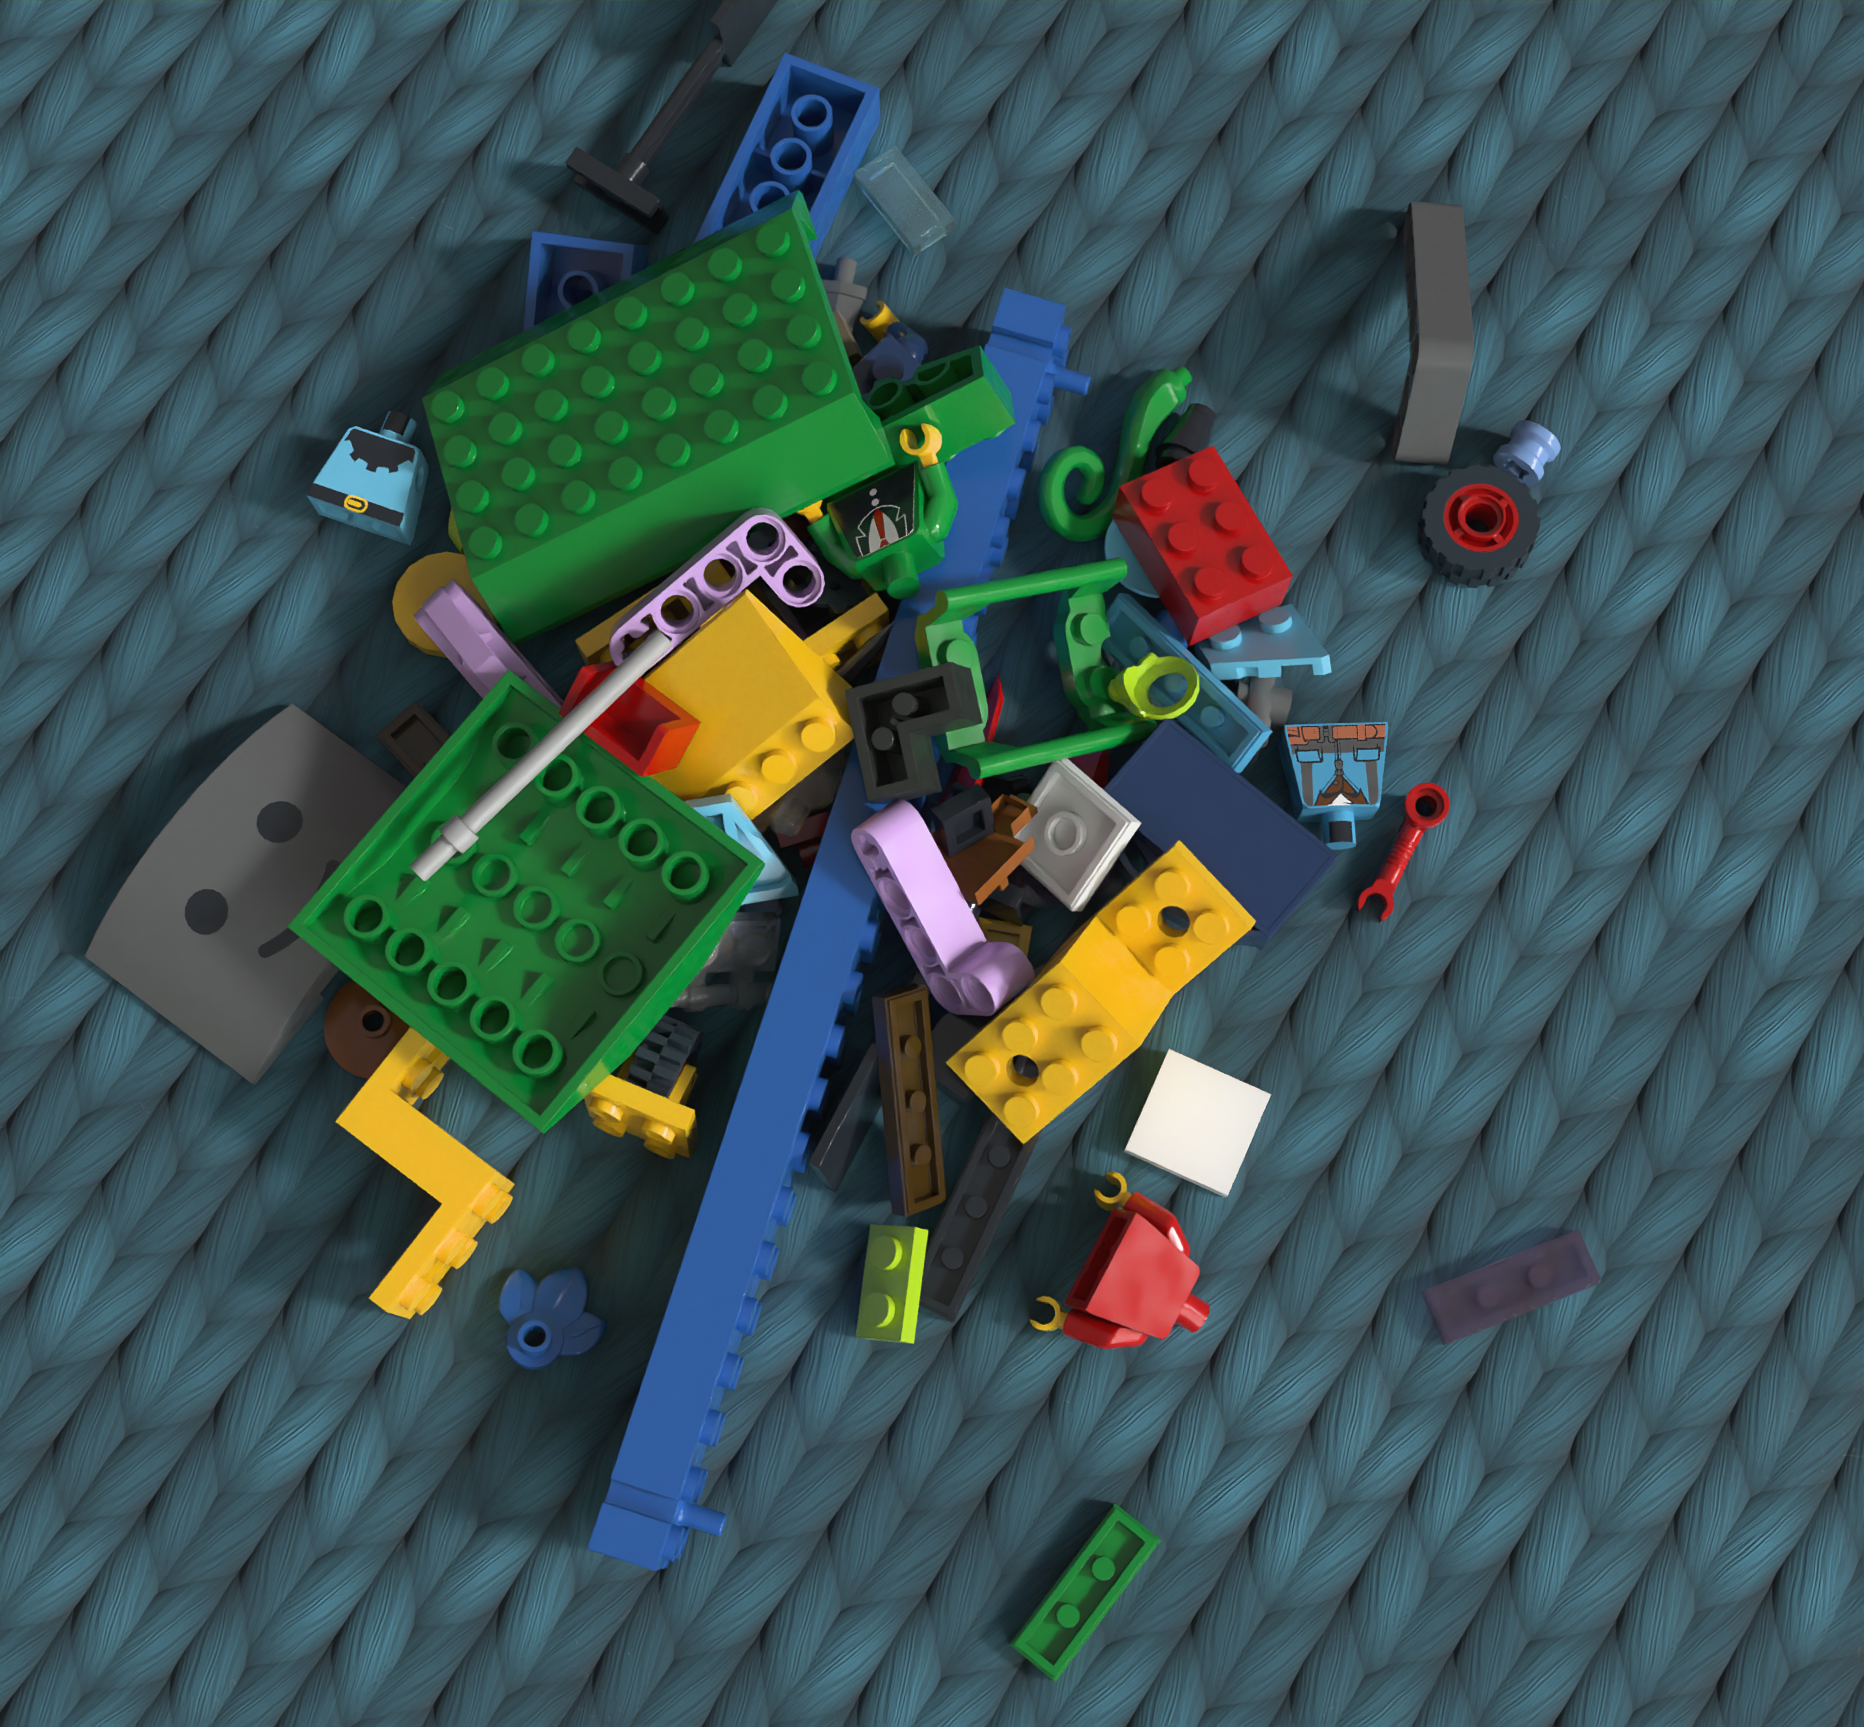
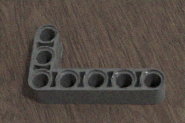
[1392,201,1474,465]

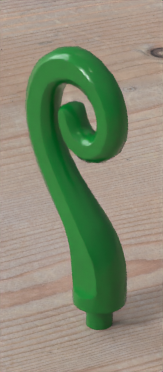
[1037,366,1192,542]

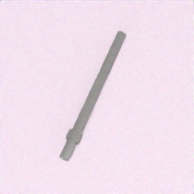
[409,629,673,882]

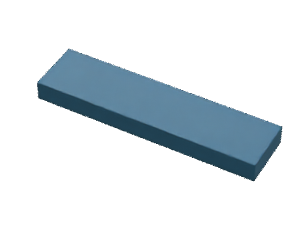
[1102,593,1272,773]

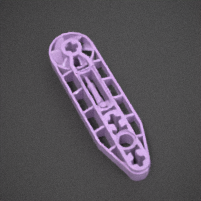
[413,579,564,708]

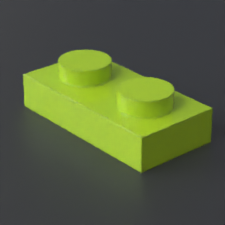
[856,1224,928,1344]

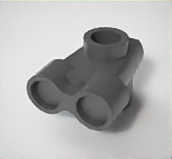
[1233,676,1292,764]

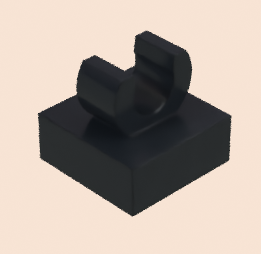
[927,782,996,858]

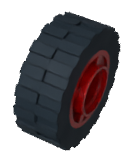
[1417,464,1540,588]

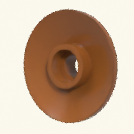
[324,980,411,1080]

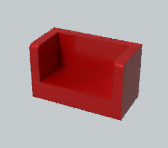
[558,661,701,777]

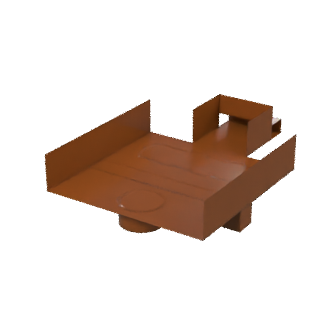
[931,794,1038,906]

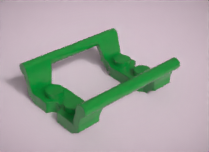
[914,557,1157,780]

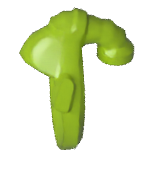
[1107,653,1199,720]

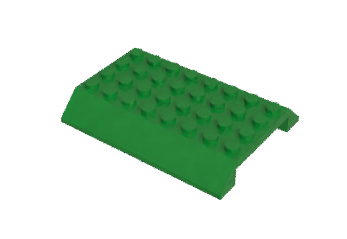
[422,189,895,646]

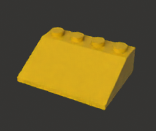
[642,589,854,820]

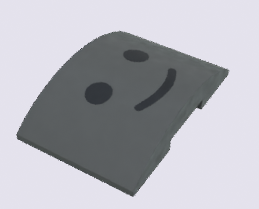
[85,704,407,1085]

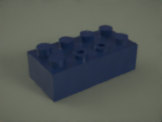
[1103,719,1339,951]

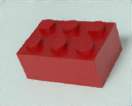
[1112,446,1293,646]

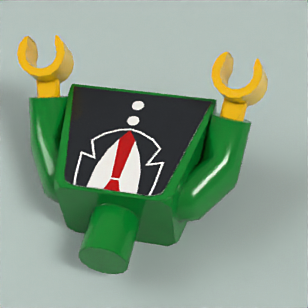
[795,423,958,599]

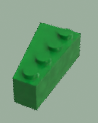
[819,345,1015,516]

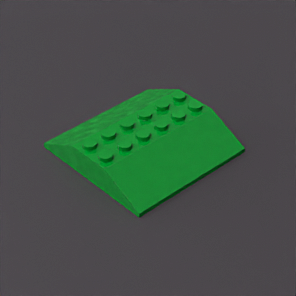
[287,669,765,1134]

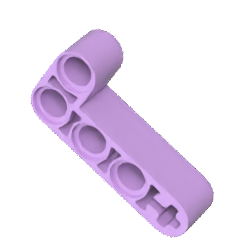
[609,507,825,668]
[851,799,1035,1016]

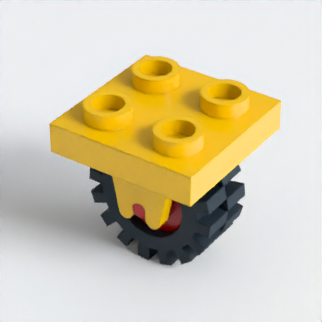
[584,1015,703,1159]

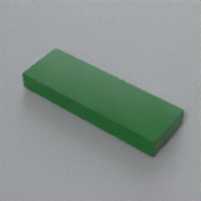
[1009,1503,1161,1682]

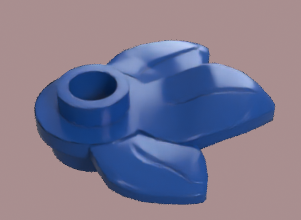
[499,1267,607,1370]

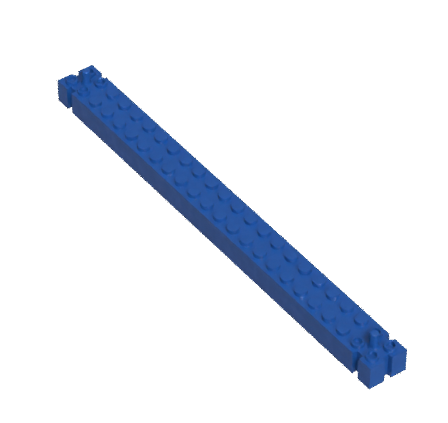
[587,288,1091,1571]

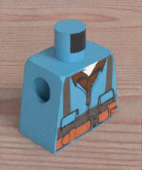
[1278,722,1388,850]

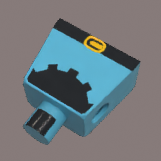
[307,411,429,545]

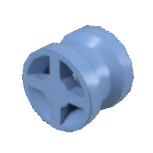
[1493,420,1561,487]

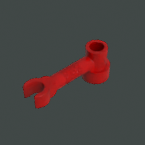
[1356,783,1450,923]

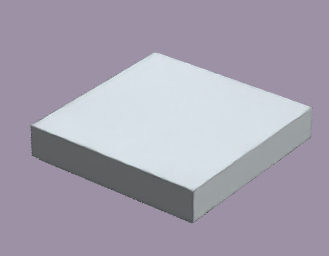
[1014,759,1141,912]
[1124,1049,1271,1198]

